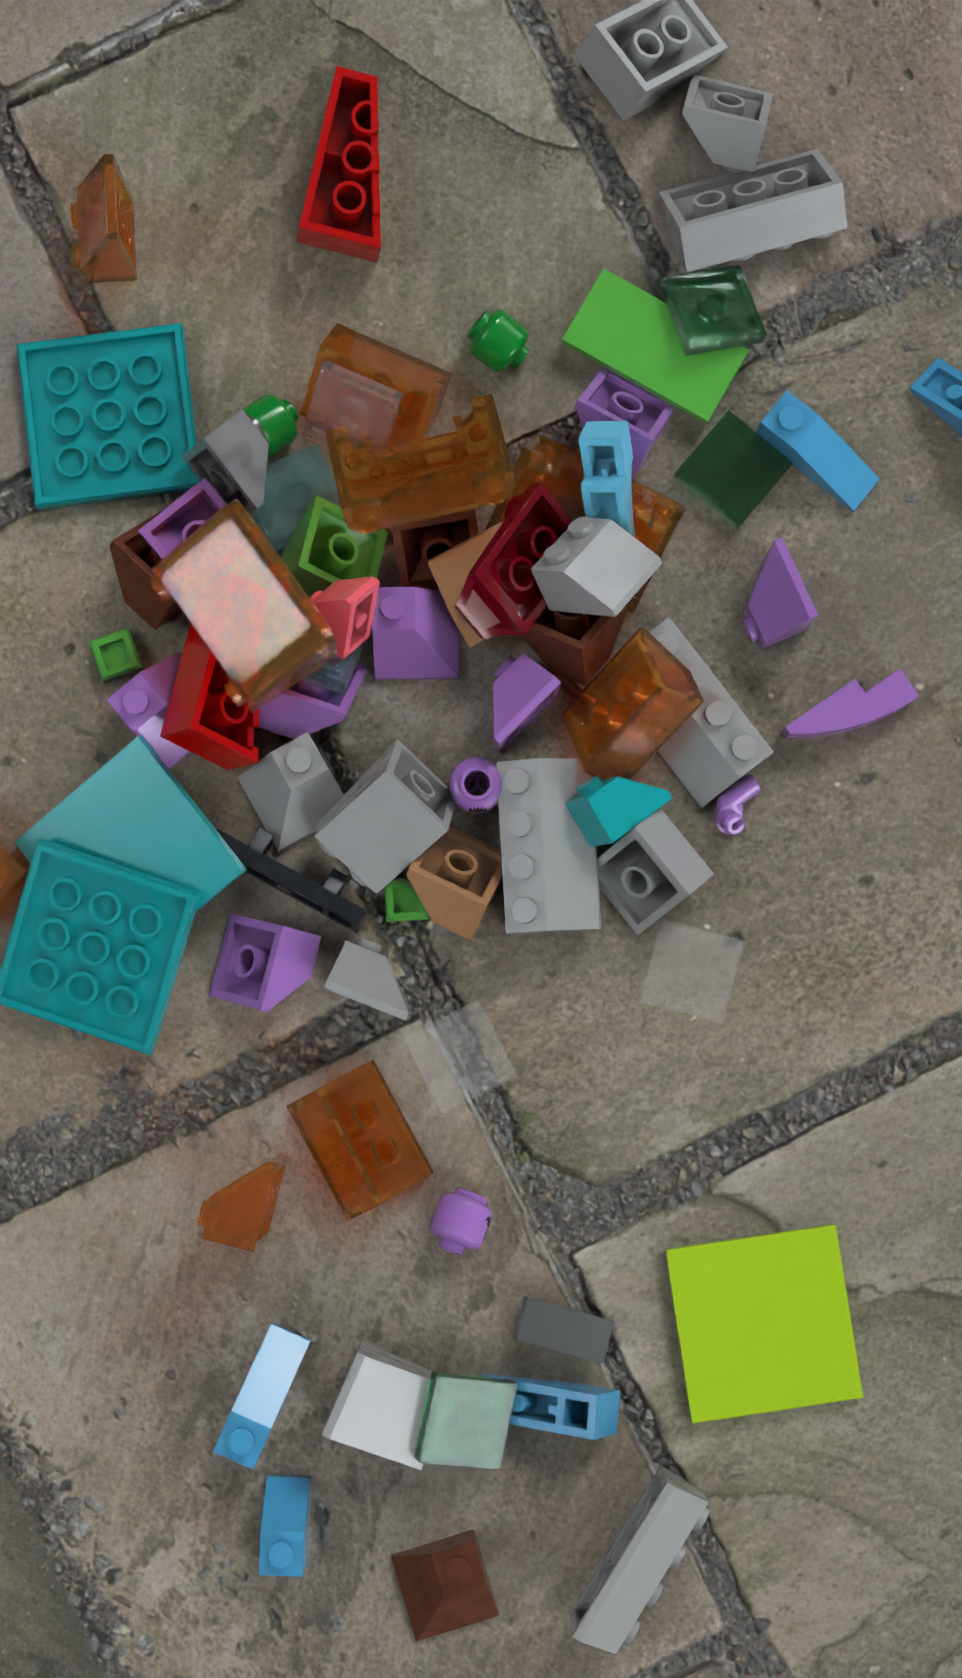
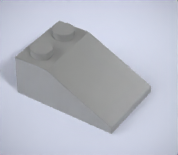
[574,0,728,121]

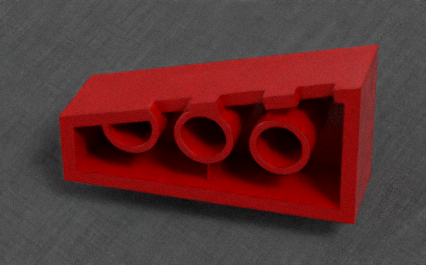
[297,66,381,263]
[160,573,264,770]

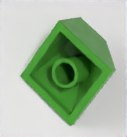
[274,495,388,601]

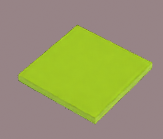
[665,1223,864,1424]

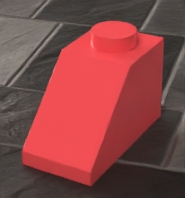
[304,576,380,660]

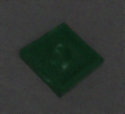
[660,265,767,356]
[674,410,793,529]
[414,1372,517,1469]

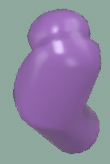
[715,774,761,835]

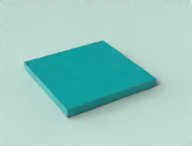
[16,323,200,510]
[14,736,247,913]
[0,839,202,1055]

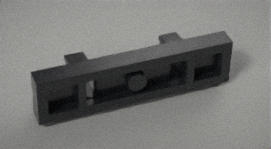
[216,828,367,934]

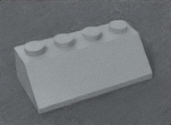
[659,148,847,273]
[599,617,774,808]
[496,758,601,934]
[569,1465,710,1654]

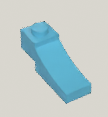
[578,421,635,537]

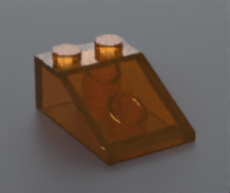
[71,154,137,283]

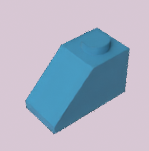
[259,1475,311,1577]

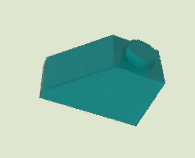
[565,776,672,847]

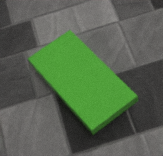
[562,268,749,425]

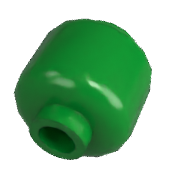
[466,309,530,372]
[243,394,299,457]

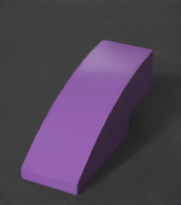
[780,669,920,739]

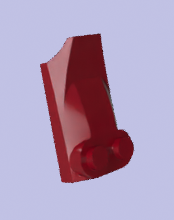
[455,482,572,640]

